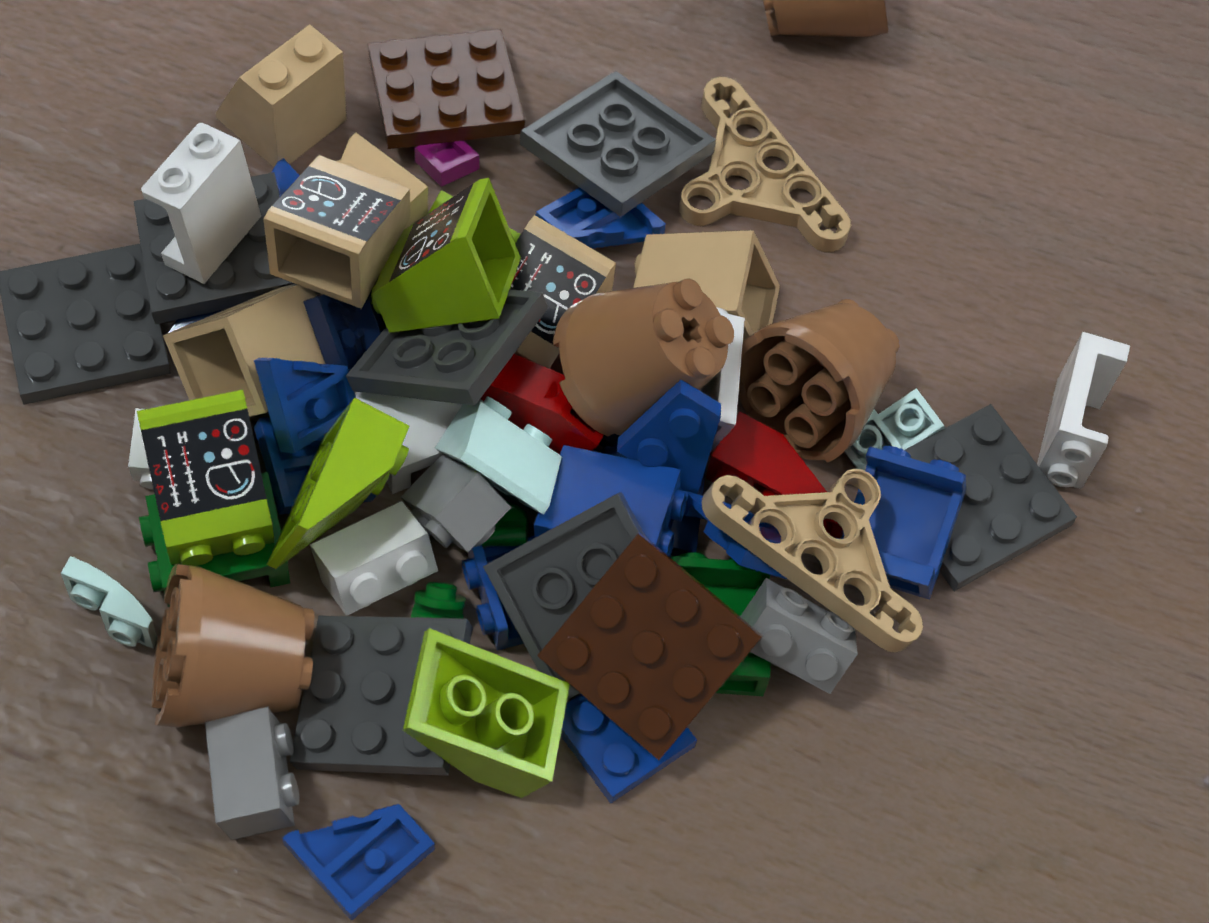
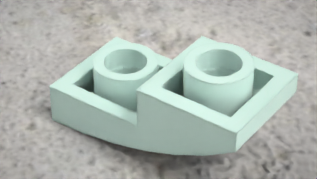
[845,388,945,471]
[61,556,157,649]

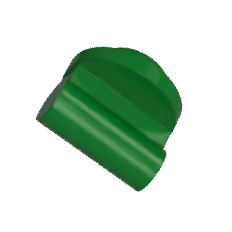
[481,501,529,547]
[411,582,466,618]

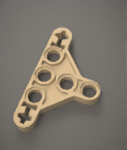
[679,77,851,252]
[702,468,923,653]

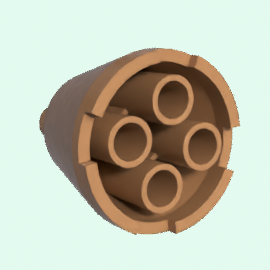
[763,0,888,37]
[553,278,734,437]
[738,299,900,463]
[152,564,314,728]

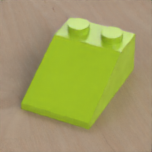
[267,397,410,569]
[403,628,570,798]

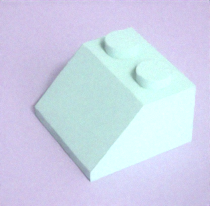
[435,396,562,514]

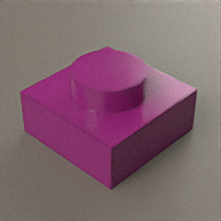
[415,141,480,187]

